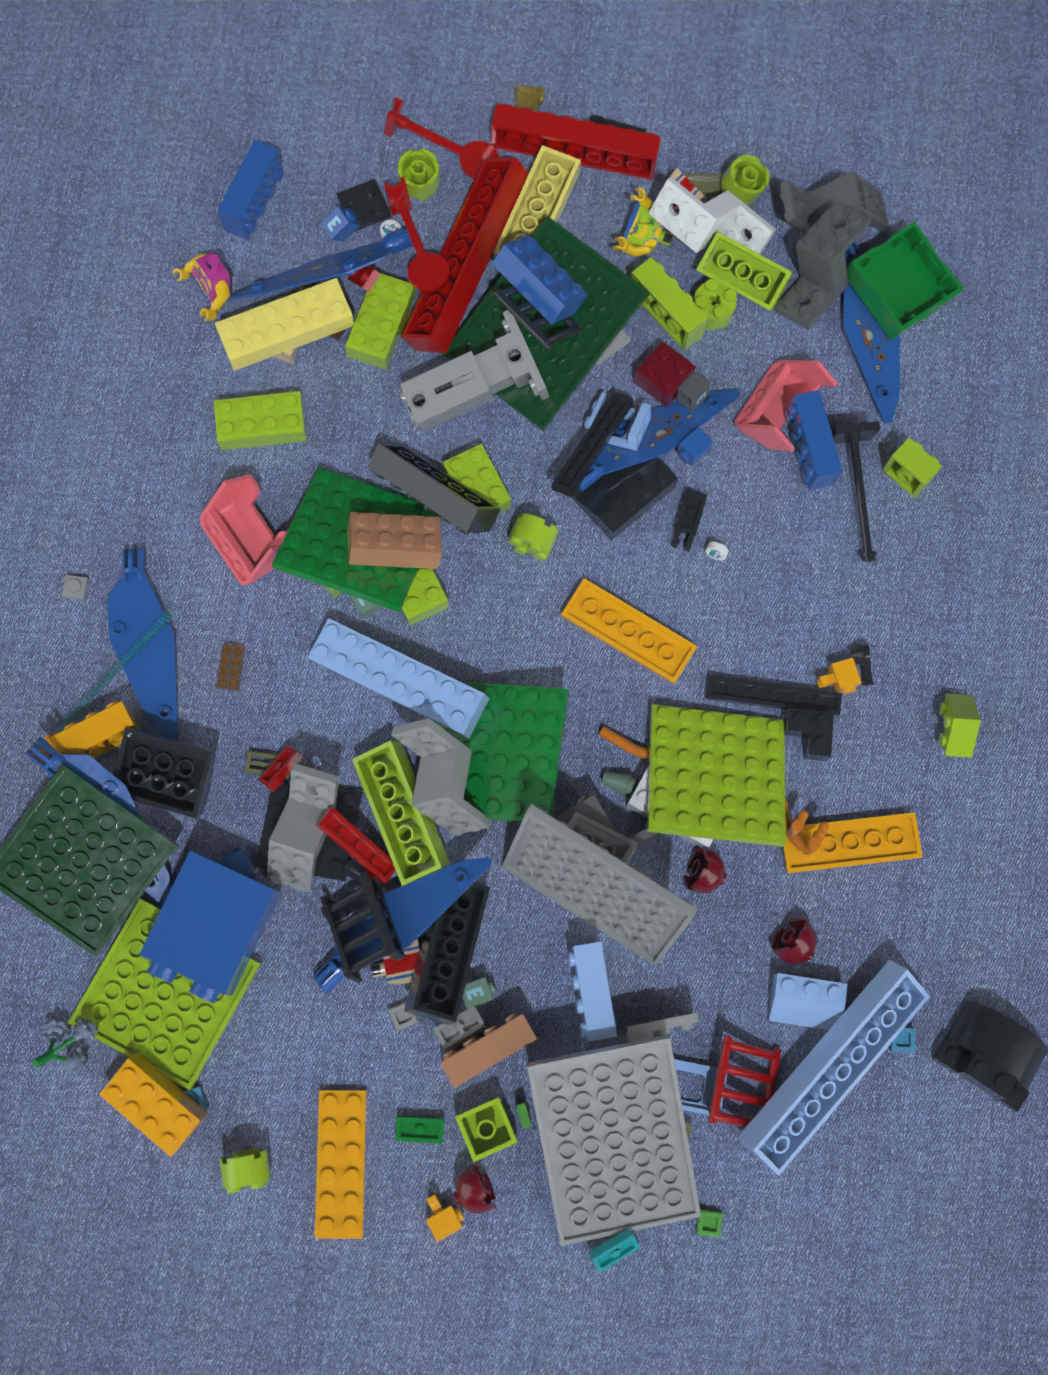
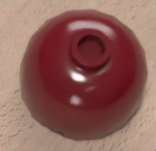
[684,846,726,894]
[771,918,817,964]
[453,1162,497,1214]

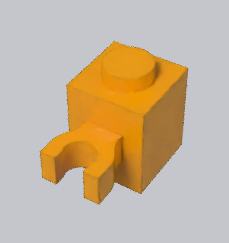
[816,658,862,695]
[426,1194,465,1242]

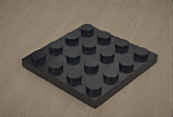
[255,779,363,882]

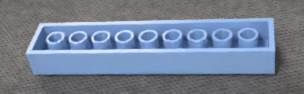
[737,959,930,1176]

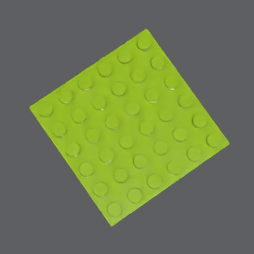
[647,704,786,847]
[68,899,261,1090]

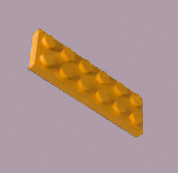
[561,578,698,685]
[782,812,923,874]
[314,1090,367,1239]

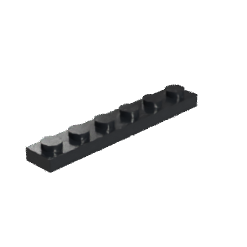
[551,391,634,497]
[706,676,842,717]

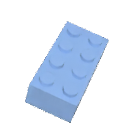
[568,942,617,1042]

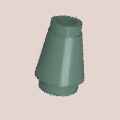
[602,771,637,796]

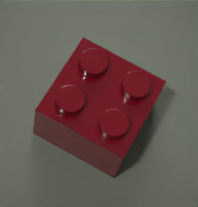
[634,341,696,408]

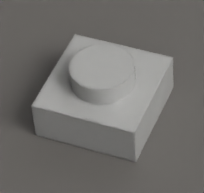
[62,575,89,601]

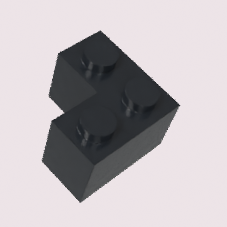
[784,708,834,761]

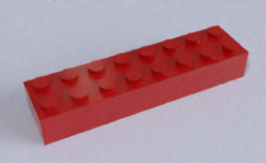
[491,103,661,180]

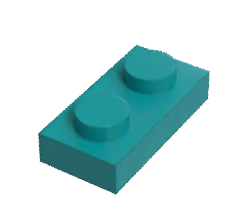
[588,1228,640,1273]

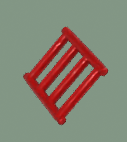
[708,1035,782,1128]

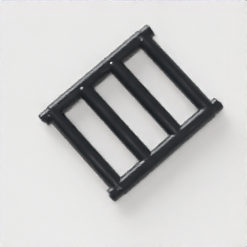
[493,286,583,351]

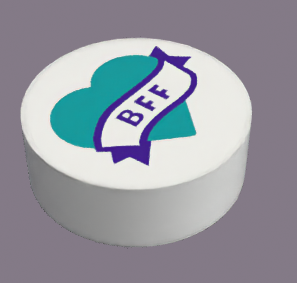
[380,220,401,238]
[705,542,729,561]

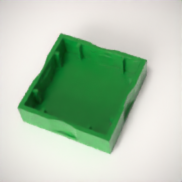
[846,221,964,341]

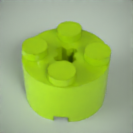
[398,149,440,201]
[721,155,770,205]
[693,279,737,331]
[508,514,559,561]
[219,1148,271,1193]

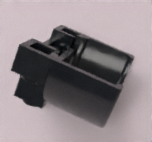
[932,1001,1048,1112]

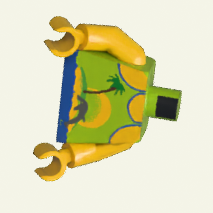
[612,188,674,257]

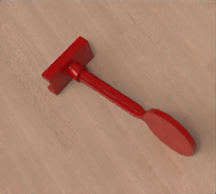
[384,97,500,180]
[384,177,450,292]

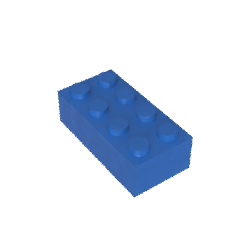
[217,140,284,240]
[492,235,588,325]
[785,390,843,490]

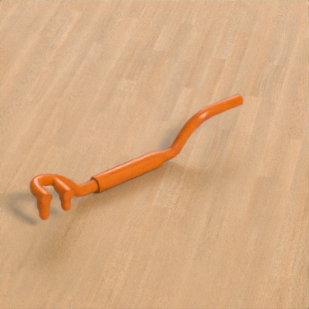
[599,726,829,854]

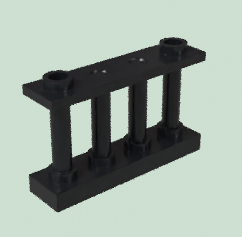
[320,871,406,983]

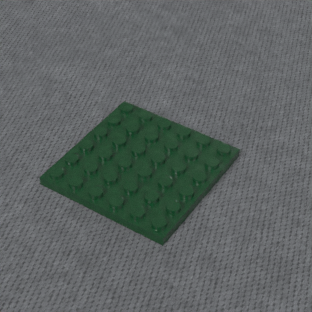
[0,764,179,957]

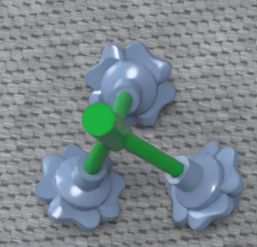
[32,1018,98,1075]

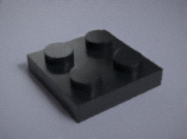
[336,179,391,233]

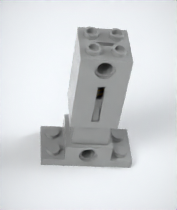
[399,310,550,432]

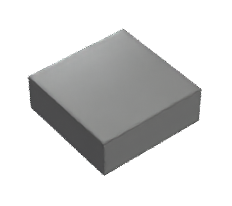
[388,1002,418,1032]

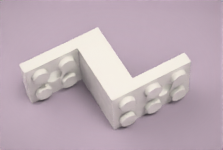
[648,177,776,254]

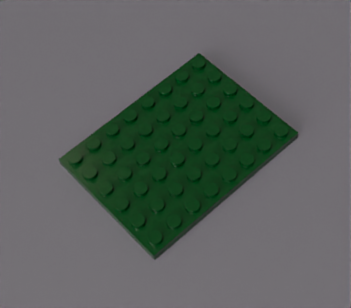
[443,216,649,432]

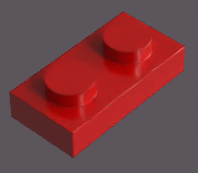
[347,266,381,292]
[258,745,302,792]

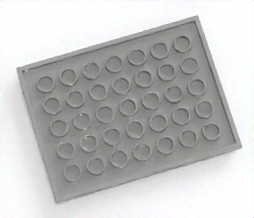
[501,804,698,966]
[526,1035,701,1246]

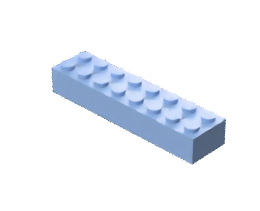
[308,618,490,738]

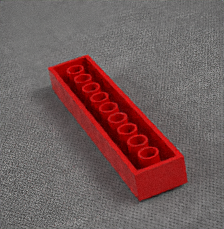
[401,158,529,353]

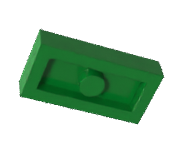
[395,1116,444,1144]

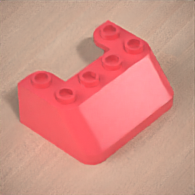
[200,474,287,585]

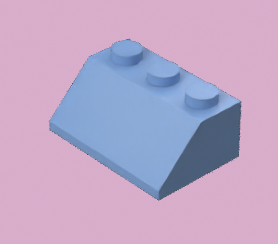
[768,973,847,1030]

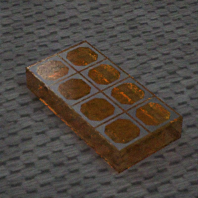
[216,644,245,691]

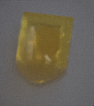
[515,85,546,111]

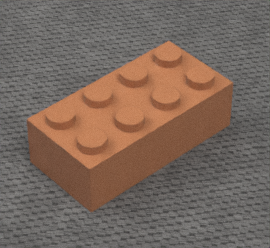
[347,512,442,569]
[440,1013,537,1088]

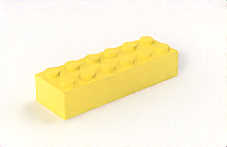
[494,145,581,259]
[215,278,354,371]

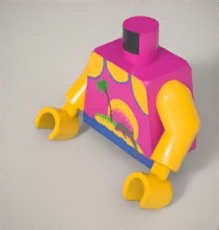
[172,253,230,321]

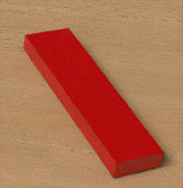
[316,807,395,884]

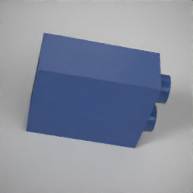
[139,851,282,1003]

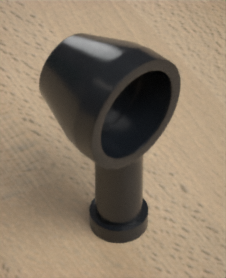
[851,644,874,686]

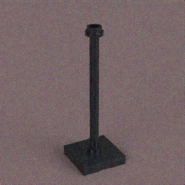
[831,421,880,562]

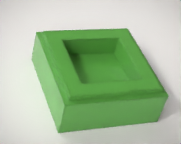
[516,1102,531,1128]
[696,1209,723,1238]

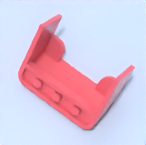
[734,360,838,452]

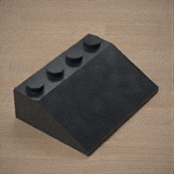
[571,458,678,541]
[113,727,214,818]

